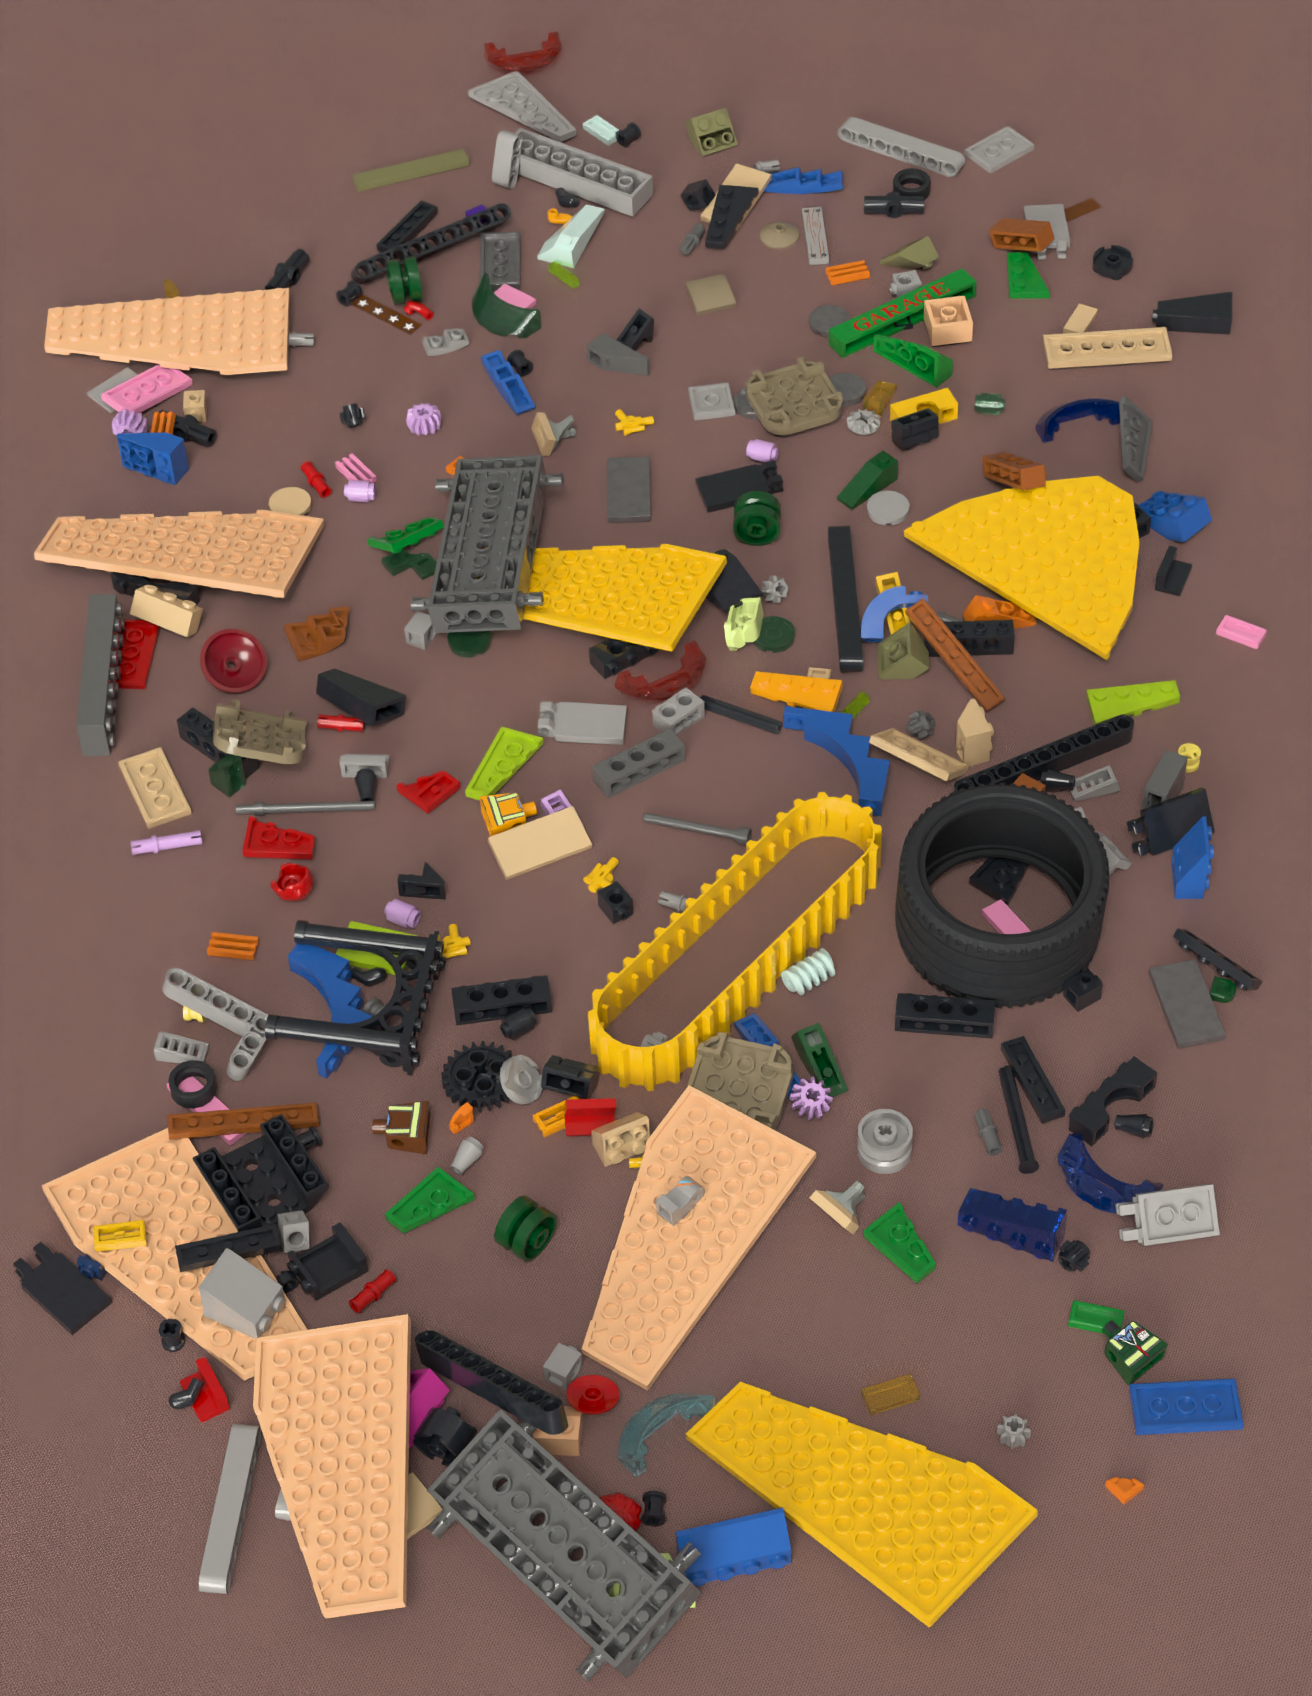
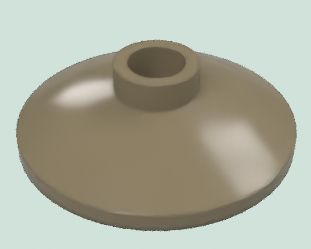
[760,221,799,249]

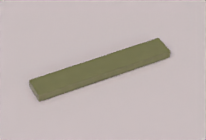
[352,149,470,192]

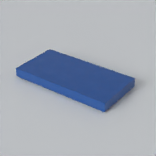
[1129,1378,1244,1435]

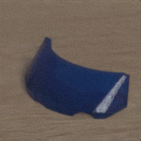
[1035,399,1120,443]
[1057,1133,1164,1213]

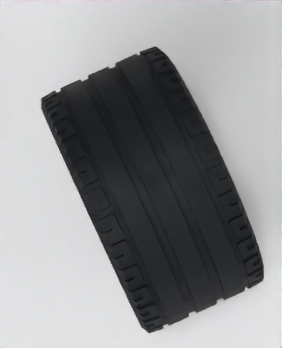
[895,783,1109,1008]

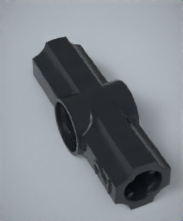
[864,192,924,218]
[265,248,310,290]
[159,410,217,447]

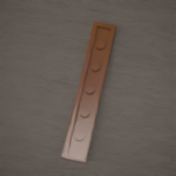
[905,598,1005,713]
[167,1102,319,1140]

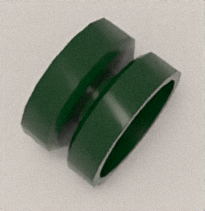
[387,256,422,305]
[733,491,781,546]
[494,1195,557,1262]

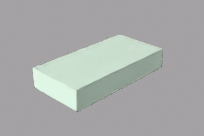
[583,115,619,146]

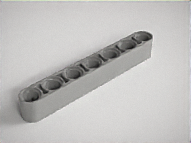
[838,117,966,177]
[199,1424,261,1594]

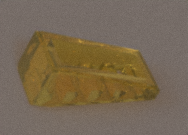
[863,380,897,416]

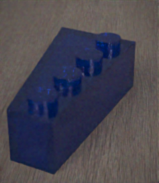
[957,1188,1067,1262]

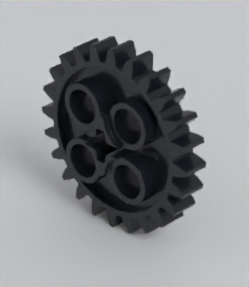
[441,1041,514,1112]

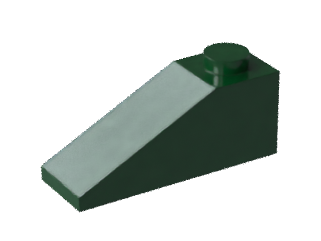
[837,450,898,510]
[791,1023,849,1097]

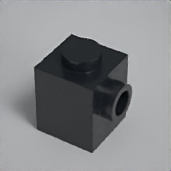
[1063,969,1103,1012]

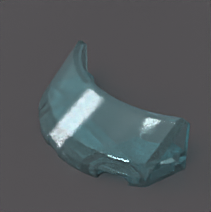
[618,1393,716,1478]

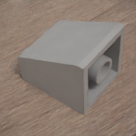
[199,1248,285,1339]

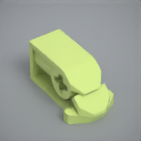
[724,597,764,651]

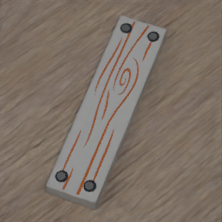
[802,207,829,265]

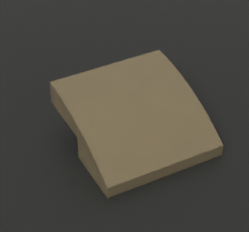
[685,274,736,315]

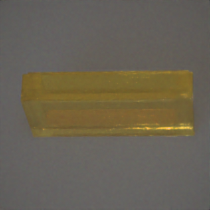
[861,1373,920,1415]

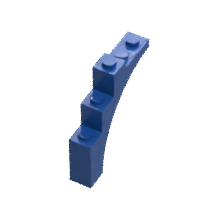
[288,944,375,1079]

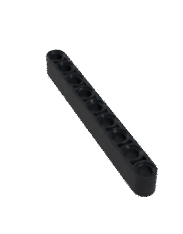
[351,203,511,284]
[828,525,863,673]
[954,714,1134,793]
[415,1330,568,1435]

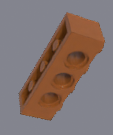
[982,451,1047,490]

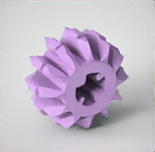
[406,402,442,436]
[112,409,148,435]
[789,1077,833,1121]

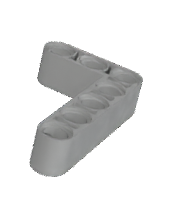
[162,968,269,1081]

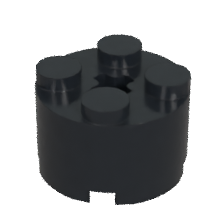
[413,1407,478,1467]

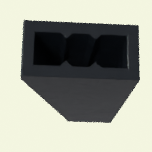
[1152,292,1233,335]
[316,668,406,727]

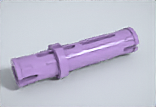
[130,830,202,855]

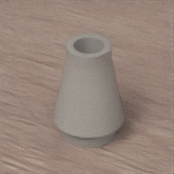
[450,1136,484,1175]

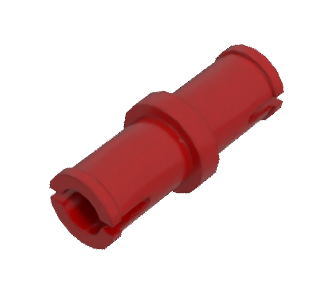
[300,461,332,498]
[317,714,364,732]
[348,1269,396,1314]

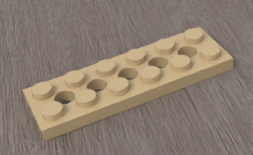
[1043,327,1172,369]

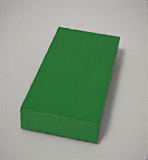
[1068,1300,1125,1334]

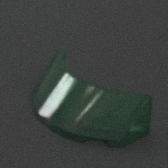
[471,273,541,339]

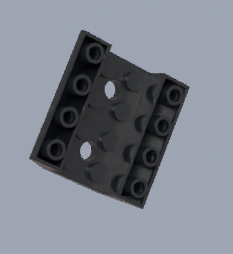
[192,1114,329,1232]

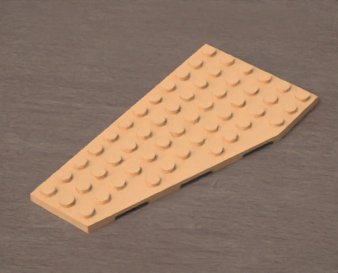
[44,288,290,375]
[34,510,324,598]
[582,1085,816,1391]
[42,1128,307,1381]
[253,1314,411,1618]

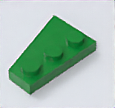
[1007,252,1050,299]
[367,517,444,553]
[385,1167,475,1234]
[863,1202,936,1284]

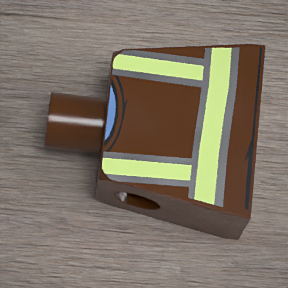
[372,1101,431,1154]

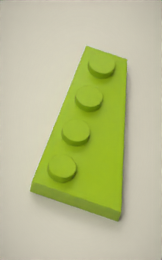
[1086,680,1180,725]
[465,726,544,800]

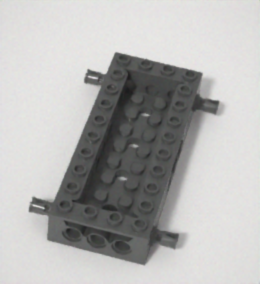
[410,455,564,633]
[426,1409,702,1682]

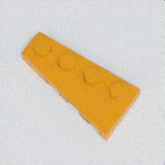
[750,671,843,712]

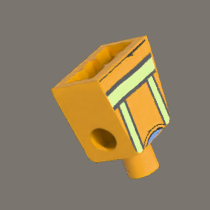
[480,793,537,837]

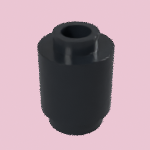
[500,1007,538,1040]

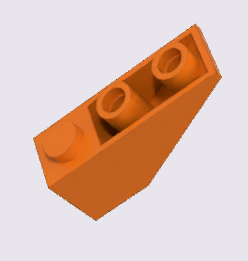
[963,595,1037,629]

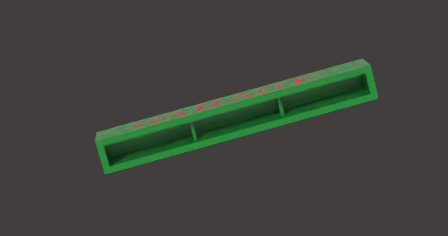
[828,268,976,358]

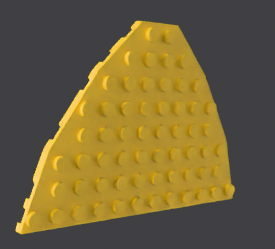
[904,476,1139,660]

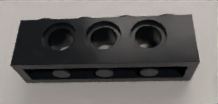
[923,620,1015,657]
[589,638,662,679]
[177,707,259,781]
[451,975,552,1026]
[895,993,995,1039]

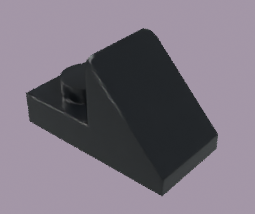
[617,308,654,351]
[397,862,446,900]

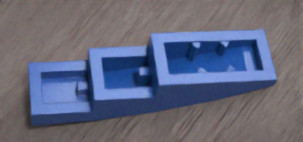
[764,167,844,194]
[481,350,536,415]
[734,1013,801,1099]

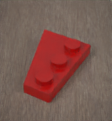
[242,816,316,860]

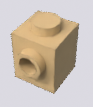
[183,390,207,423]

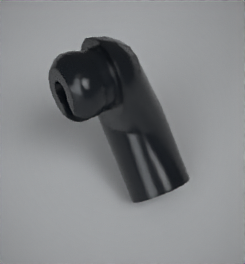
[555,188,580,208]
[351,967,387,987]

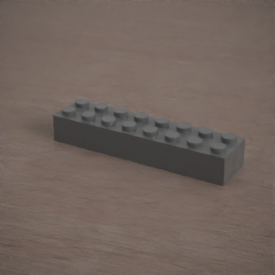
[76,594,125,756]

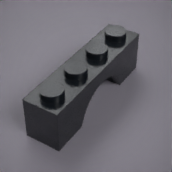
[111,572,200,606]
[1069,1056,1157,1147]

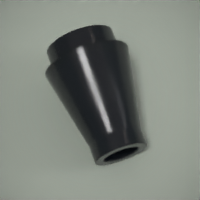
[354,769,377,801]
[1041,769,1076,792]
[1115,1114,1154,1139]

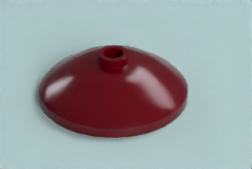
[200,629,267,694]

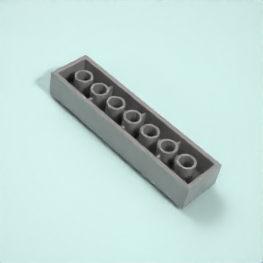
[515,128,653,217]

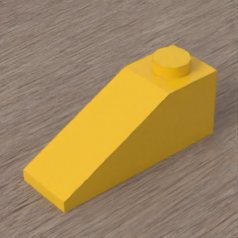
[875,572,911,636]

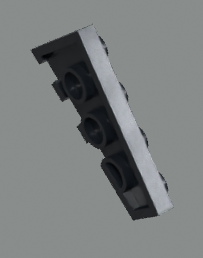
[705,185,759,249]
[969,857,1029,906]

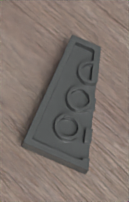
[1119,395,1153,482]

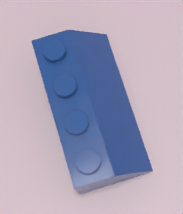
[676,1508,791,1587]

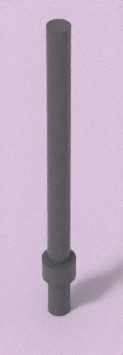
[236,801,375,816]

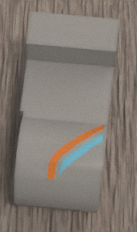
[655,1176,705,1226]

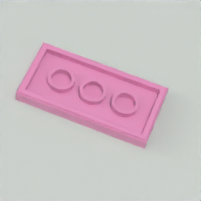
[101,364,193,413]

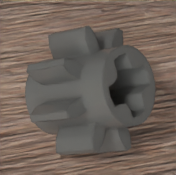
[907,710,935,739]

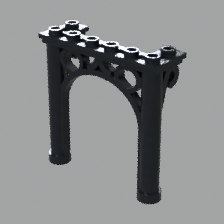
[265,920,446,1076]

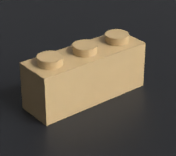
[130,585,203,637]

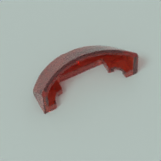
[484,31,562,71]
[614,640,706,700]

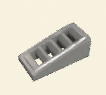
[1070,765,1120,801]
[154,1032,209,1063]

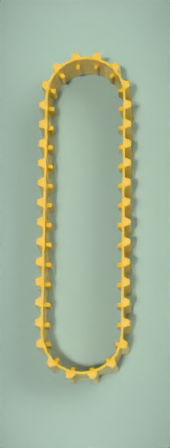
[588,792,882,1091]

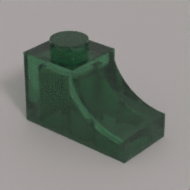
[208,754,246,798]

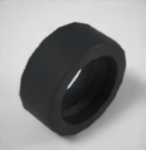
[893,168,931,200]
[168,1060,217,1109]

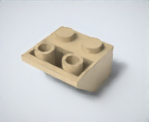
[956,698,994,767]
[591,1112,650,1167]

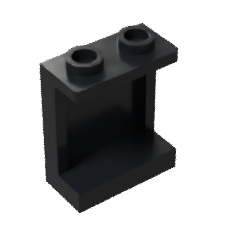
[287,1222,369,1301]

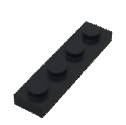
[376,200,438,257]
[1173,928,1263,991]
[1001,1036,1065,1124]
[175,1224,282,1272]

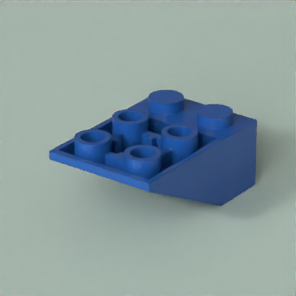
[116,432,189,485]
[1138,491,1212,542]
[1171,817,1214,899]

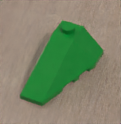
[873,334,953,388]

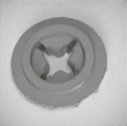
[847,408,880,435]

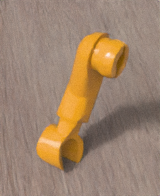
[547,209,573,224]

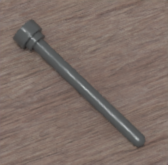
[643,813,752,846]

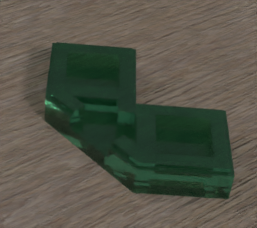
[381,550,437,580]

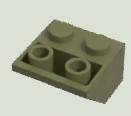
[684,108,738,156]

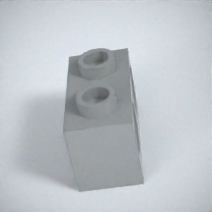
[652,687,705,736]

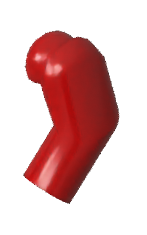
[404,301,434,320]

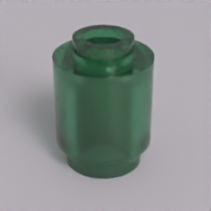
[974,393,1005,415]

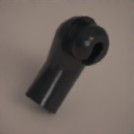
[169,1378,204,1409]

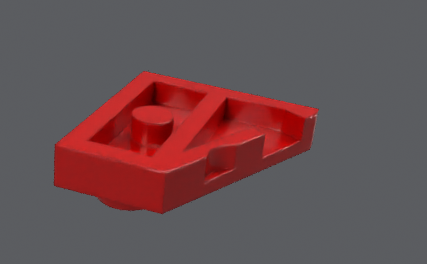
[396,770,461,814]

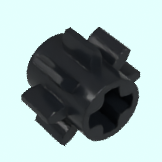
[339,403,366,428]
[1058,1240,1090,1272]

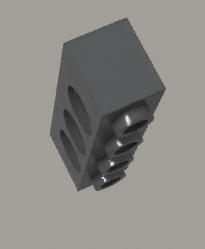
[592,729,685,798]

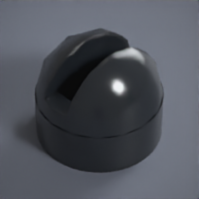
[276,1270,298,1293]

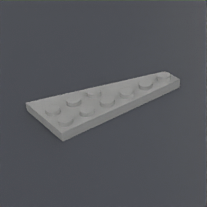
[468,71,577,142]

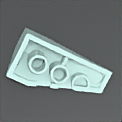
[537,204,605,268]

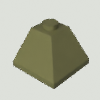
[879,236,939,270]
[877,623,929,679]

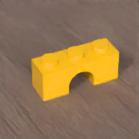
[890,388,958,424]

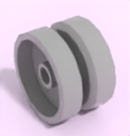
[857,1109,913,1174]

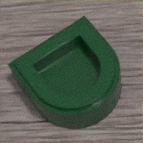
[1210,976,1236,1003]

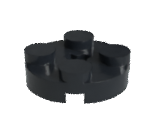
[1093,245,1133,280]

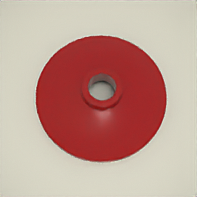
[566,1375,619,1414]

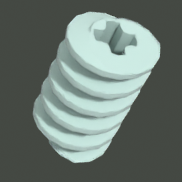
[781,948,835,995]

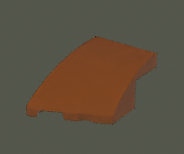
[284,606,350,661]

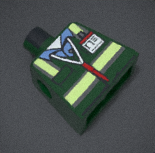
[1102,1320,1168,1386]

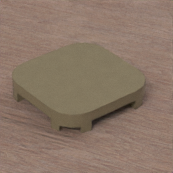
[746,357,843,435]
[213,700,307,764]
[687,1032,794,1130]

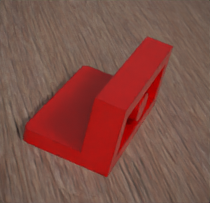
[564,1098,616,1137]
[180,1356,230,1423]

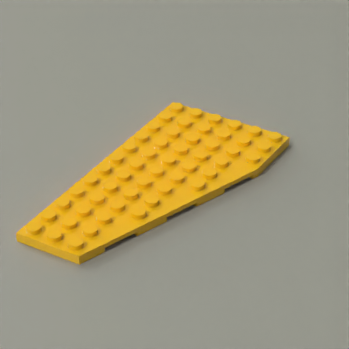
[475,544,727,651]
[686,1382,1038,1628]

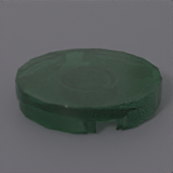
[753,616,795,653]
[447,631,492,658]

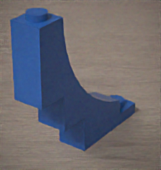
[784,706,890,816]

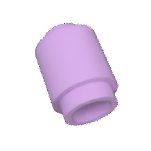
[746,439,779,462]
[344,480,376,502]
[384,899,421,929]

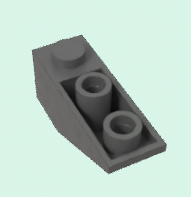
[586,333,650,376]

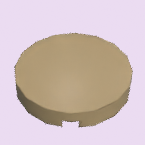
[269,487,312,516]

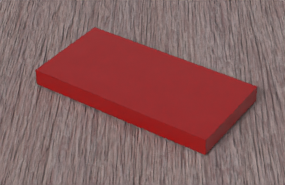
[115,619,161,690]

